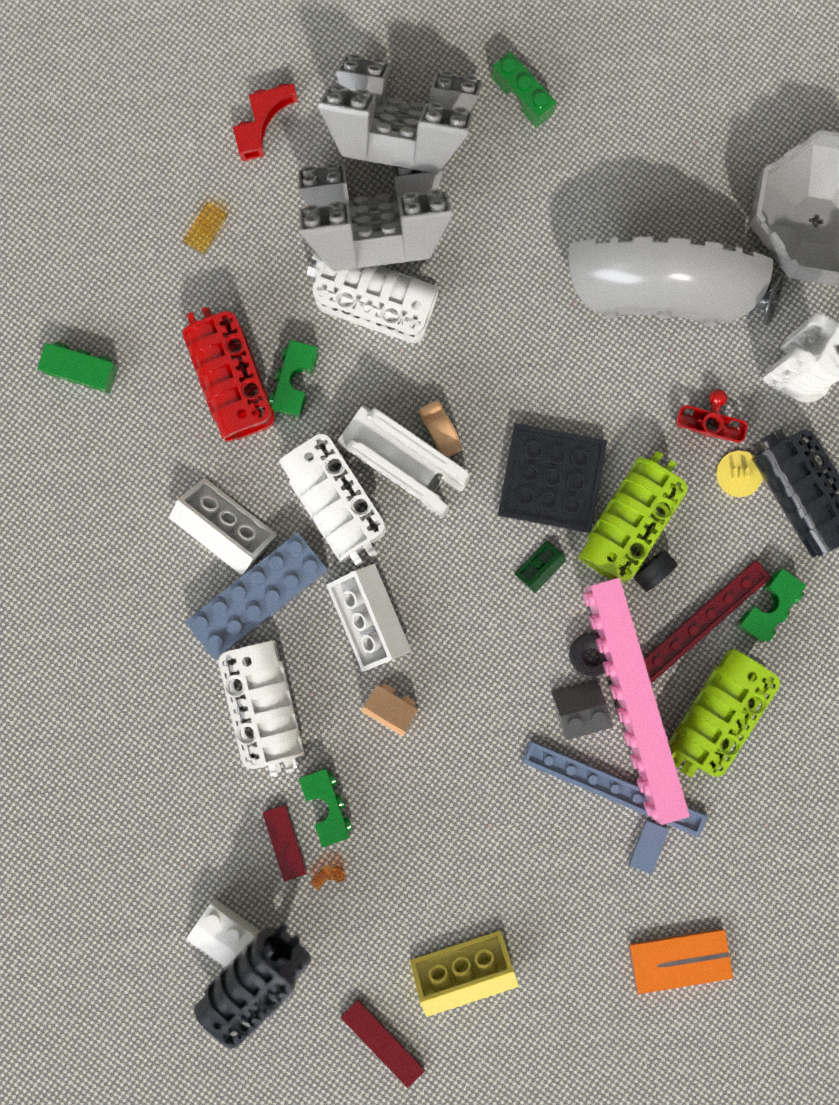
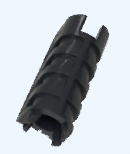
[752,428,839,558]
[194,924,311,1049]

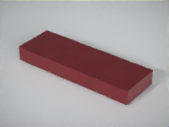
[262,804,307,882]

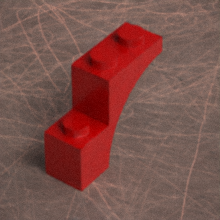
[233,83,298,162]

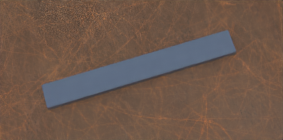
[522,740,708,838]

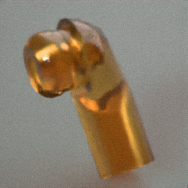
[310,865,346,890]

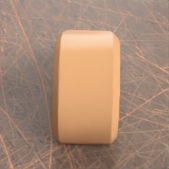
[418,400,463,458]

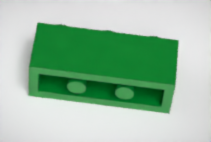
[37,341,118,394]

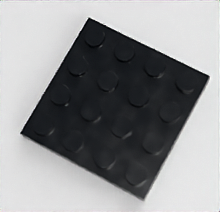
[497,423,608,533]

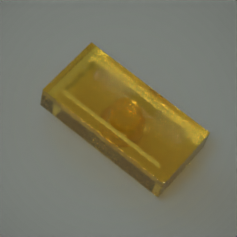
[183,202,228,255]

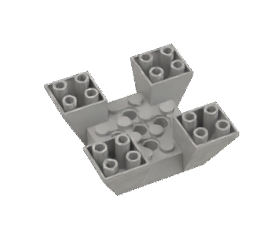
[319,54,482,174]
[298,163,452,271]

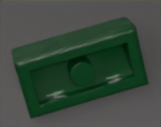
[514,540,566,593]

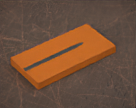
[629,928,734,994]

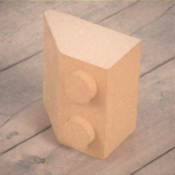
[361,683,418,736]

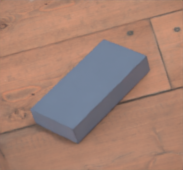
[628,820,669,875]

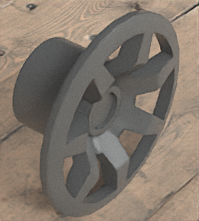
[754,274,783,326]

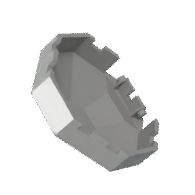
[749,130,839,286]

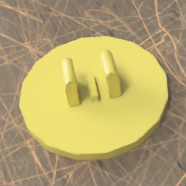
[716,450,763,497]

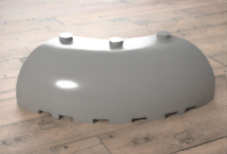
[569,237,773,327]

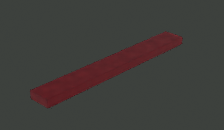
[643,559,772,683]

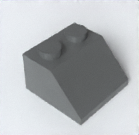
[551,679,613,740]

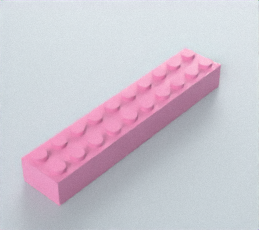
[582,578,690,825]

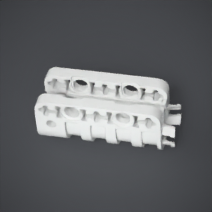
[307,252,439,343]
[279,434,386,567]
[219,640,305,777]

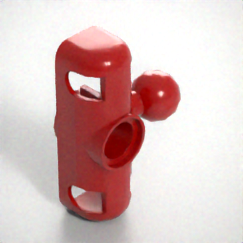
[675,389,748,444]

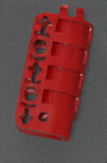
[182,307,275,442]

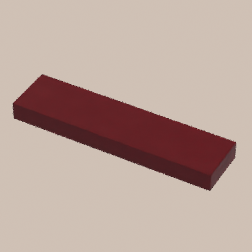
[340,999,425,1088]

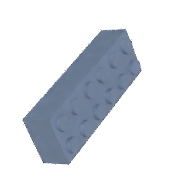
[185,532,329,660]

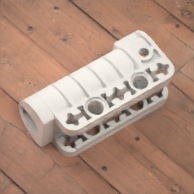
[763,314,839,403]
[337,405,470,518]

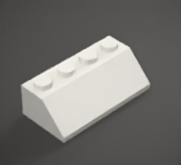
[169,478,277,576]
[326,564,412,672]
[186,898,260,967]

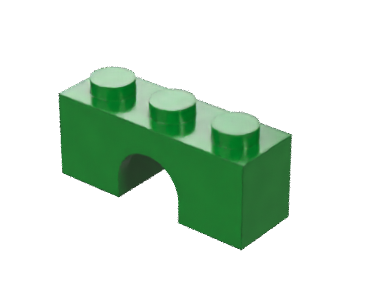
[491,51,557,128]
[269,340,319,419]
[735,568,806,643]
[299,767,353,848]

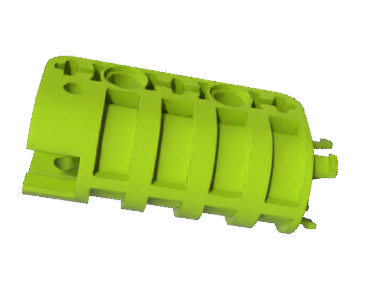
[577,451,687,584]
[668,649,780,778]

